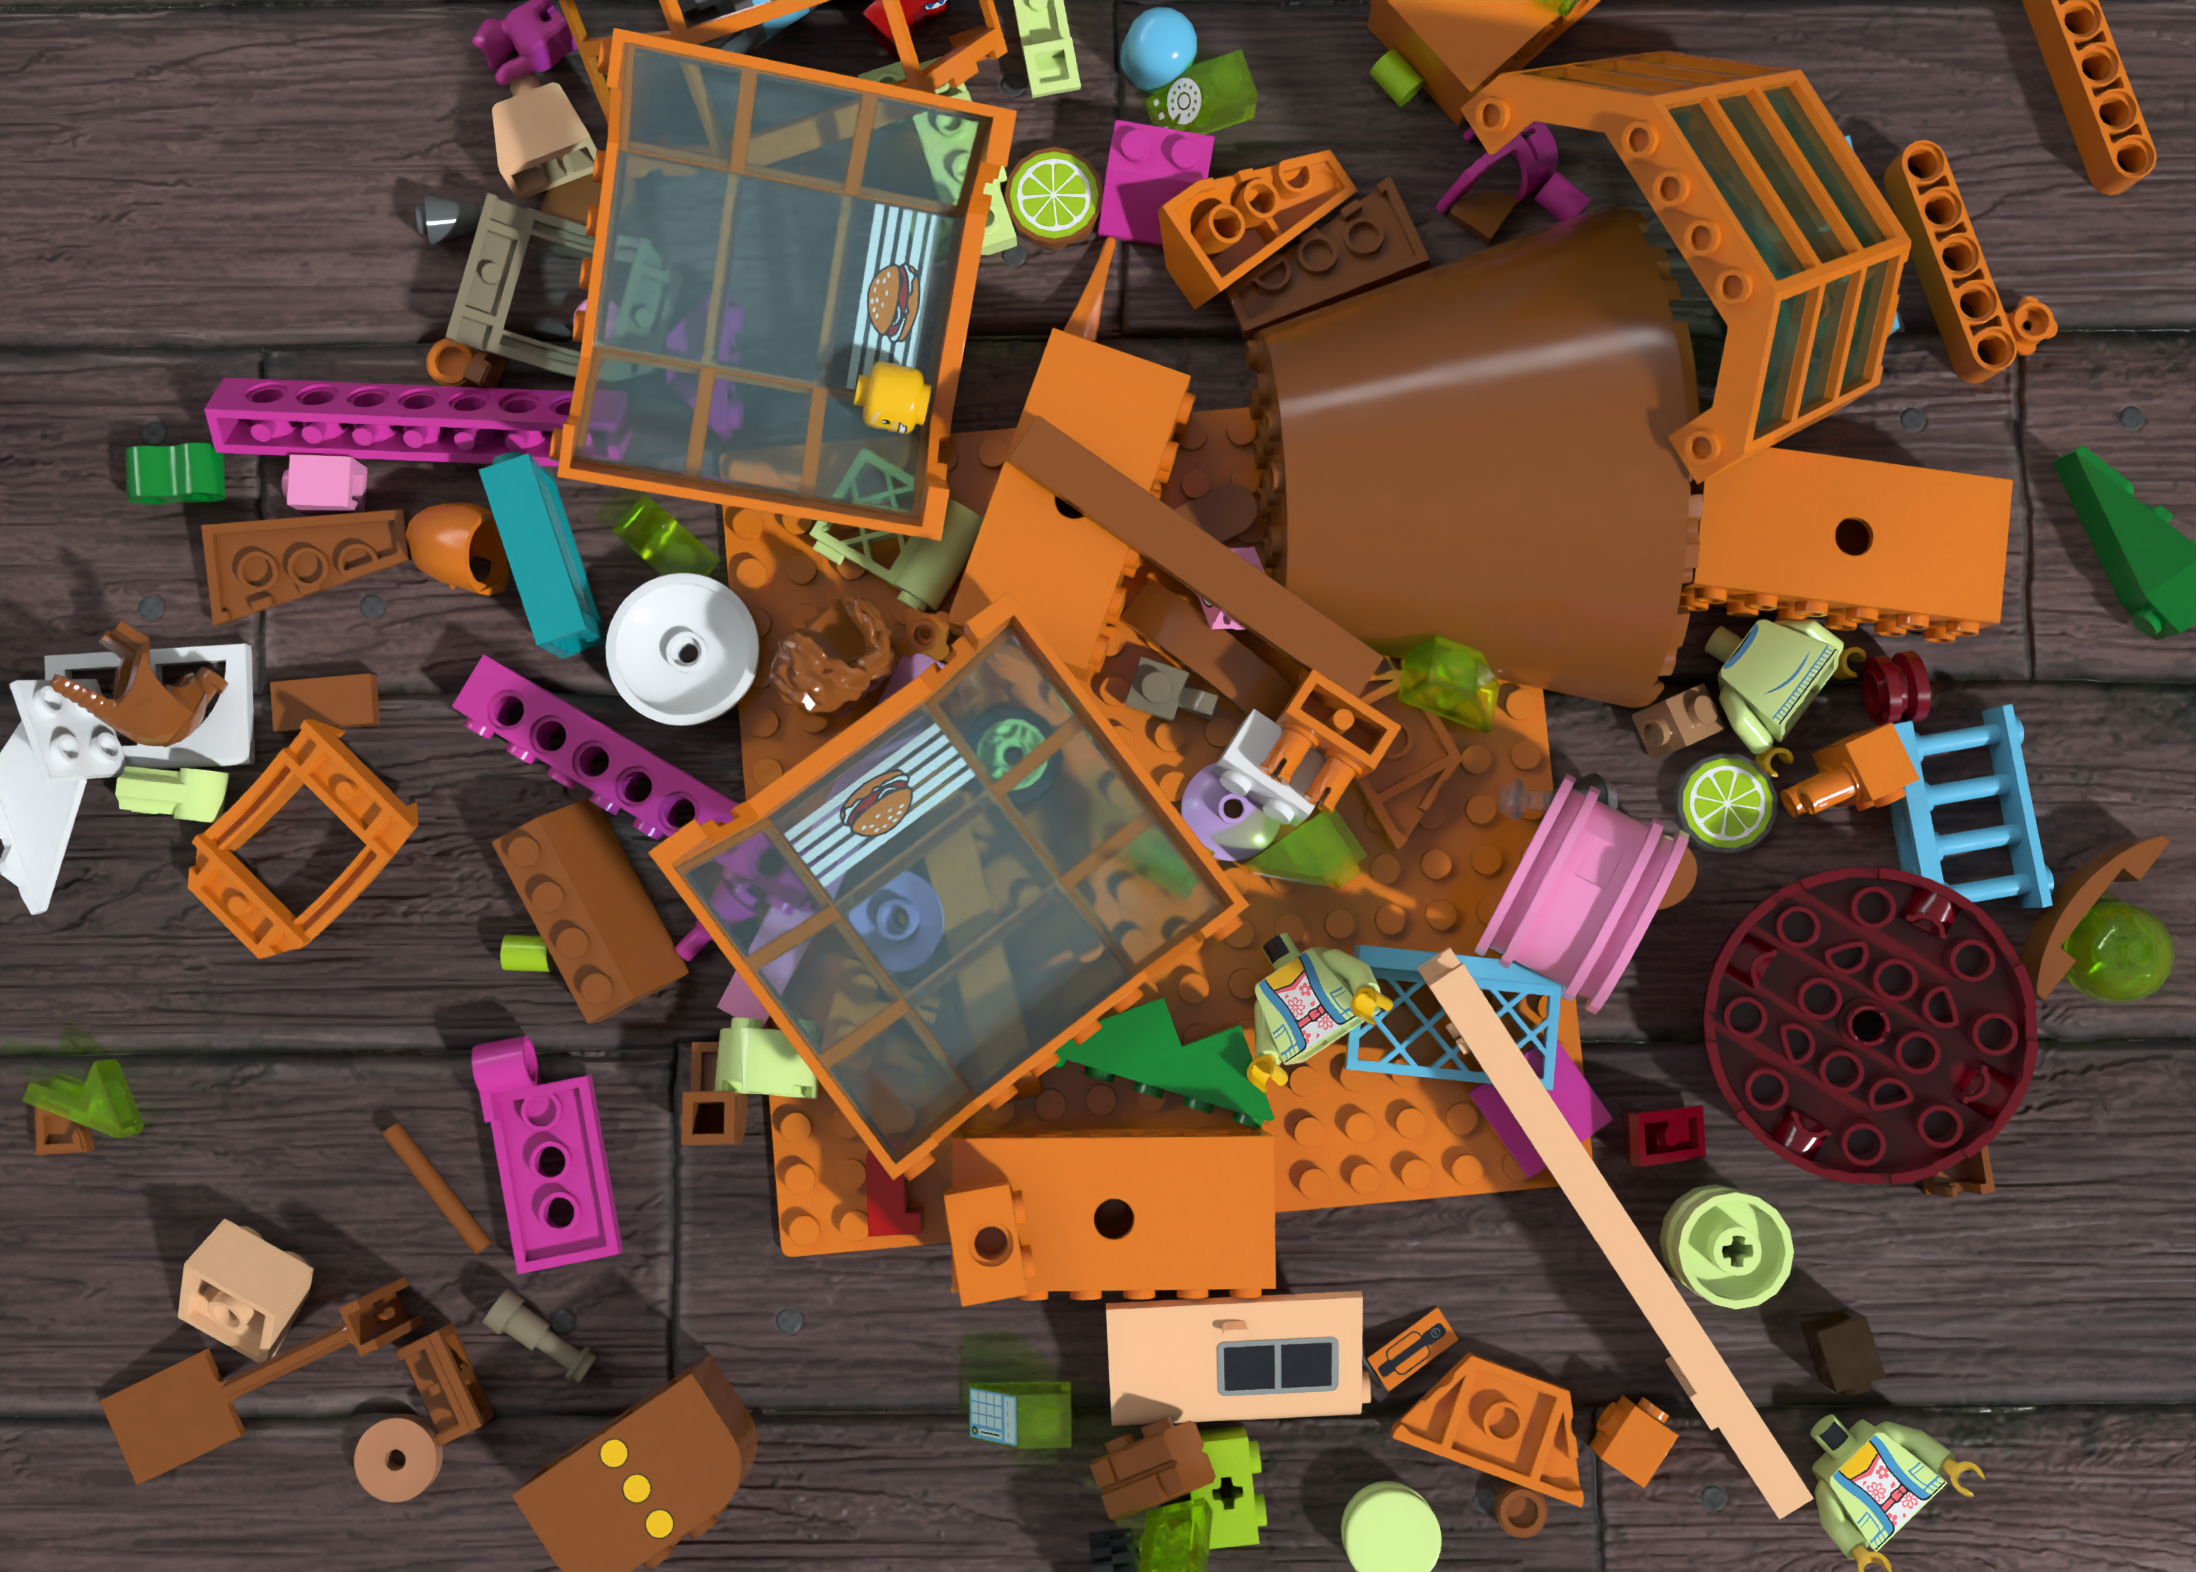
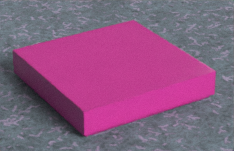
[1467,1038,1614,1179]

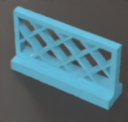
[1344,945,1564,1090]

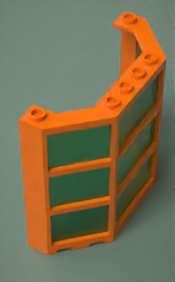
[1460,50,1912,484]

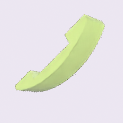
[1013,0,1081,98]

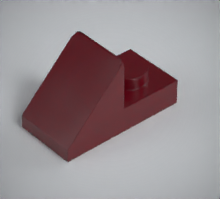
[1621,1105,1706,1167]

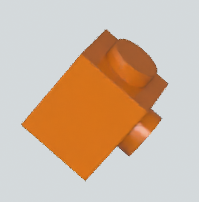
[1589,1395,1679,1488]

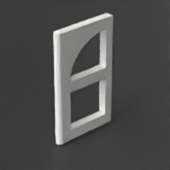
[44,644,255,770]

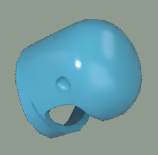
[1120,7,1197,94]

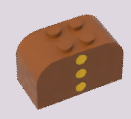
[511,1353,758,1572]

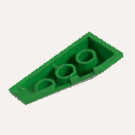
[2053,445,2196,641]

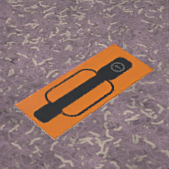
[1367,1307,1459,1392]

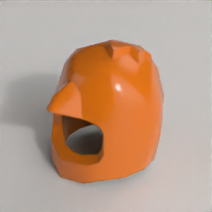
[405,502,511,596]

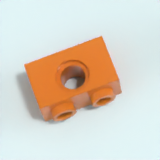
[944,1178,1036,1307]

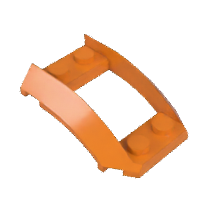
[187,718,419,959]

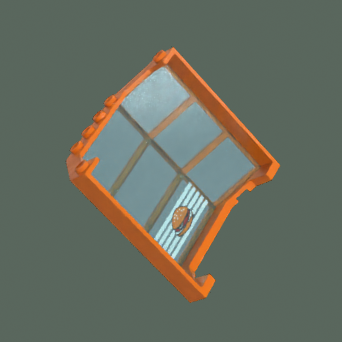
[549,28,1017,541]
[648,591,1250,1181]

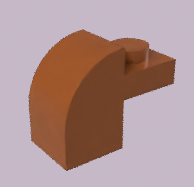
[681,1042,748,1146]

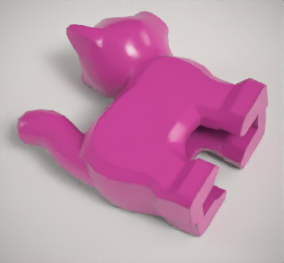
[472,0,578,86]

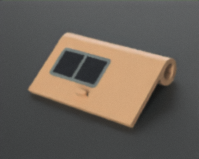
[1106,1291,1371,1426]

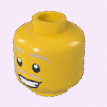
[853,361,931,434]

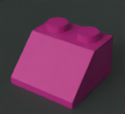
[1098,120,1215,247]

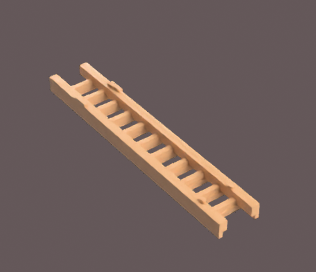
[1416,947,1814,1520]

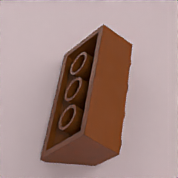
[491,798,691,1024]

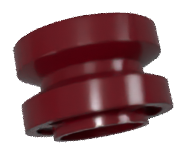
[1862,651,1931,726]

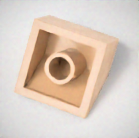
[178,1218,314,1364]

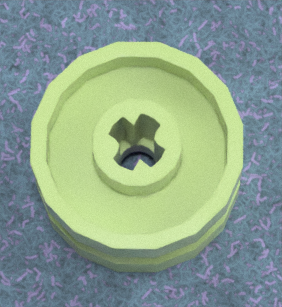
[1659,1184,1794,1309]

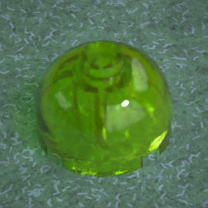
[2064,902,2175,1003]

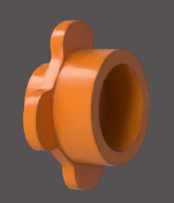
[2005,296,2058,356]
[899,607,950,661]

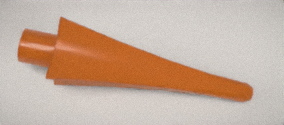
[1063,237,1116,343]

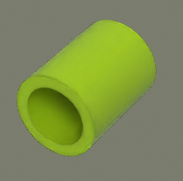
[1369,48,1425,107]
[500,935,555,972]

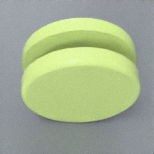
[1341,1481,1442,1572]

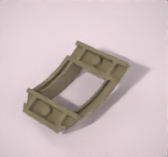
[445,192,683,385]

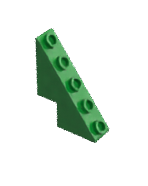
[1053,996,1275,1129]

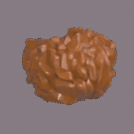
[768,591,896,721]

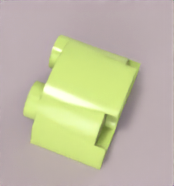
[714,1017,821,1099]

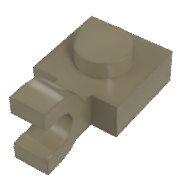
[1125,657,1218,723]

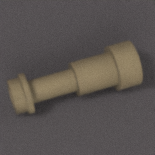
[482,1288,598,1383]

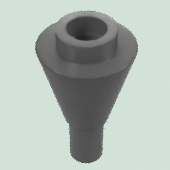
[416,194,483,245]

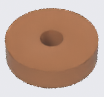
[354,1414,443,1502]

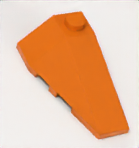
[1158,149,1358,310]

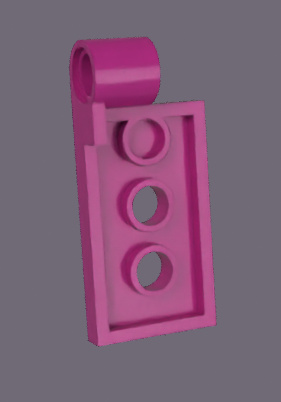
[471,1035,623,1274]

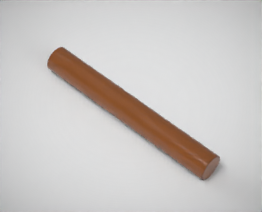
[382,1122,493,1255]

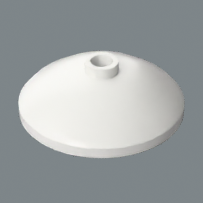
[606,573,760,726]

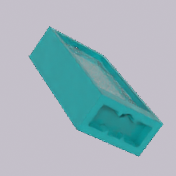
[479,452,607,659]

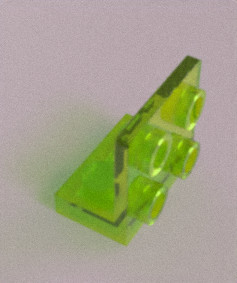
[1139,1497,1213,1572]

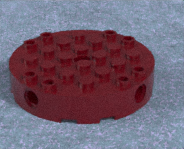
[1702,867,2039,1185]

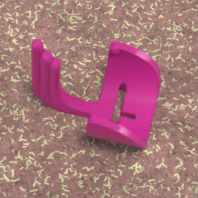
[1436,121,1559,214]

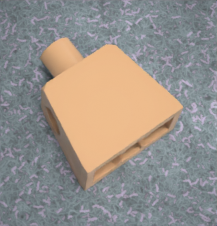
[492,75,598,201]

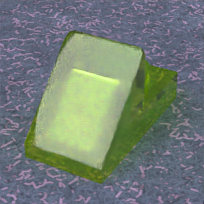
[612,494,721,577]
[22,1059,144,1138]

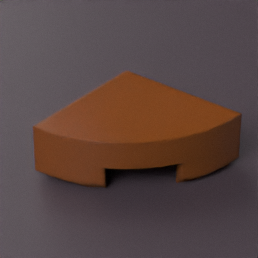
[1447,191,1518,245]
[463,350,510,388]
[34,1103,95,1155]

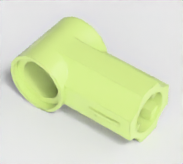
[115,766,229,823]

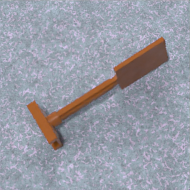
[100,1277,426,1486]

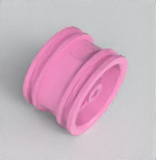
[1474,774,1690,1015]

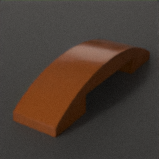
[1119,578,1296,722]
[2020,835,2170,1000]

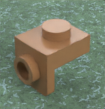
[1632,683,1725,760]

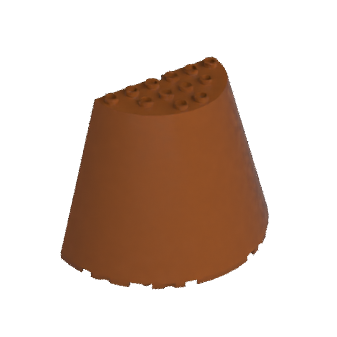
[1245,205,1702,708]

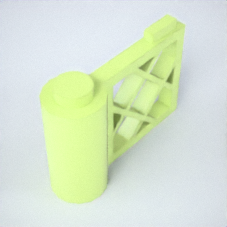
[809,450,983,612]

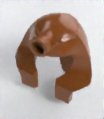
[51,621,228,748]

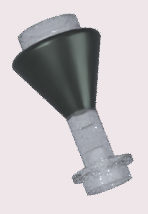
[1498,773,1618,820]

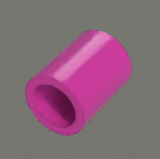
[1534,172,1592,222]

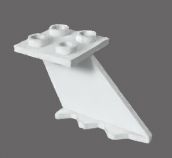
[0,679,127,915]

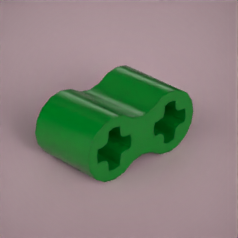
[125,443,226,505]

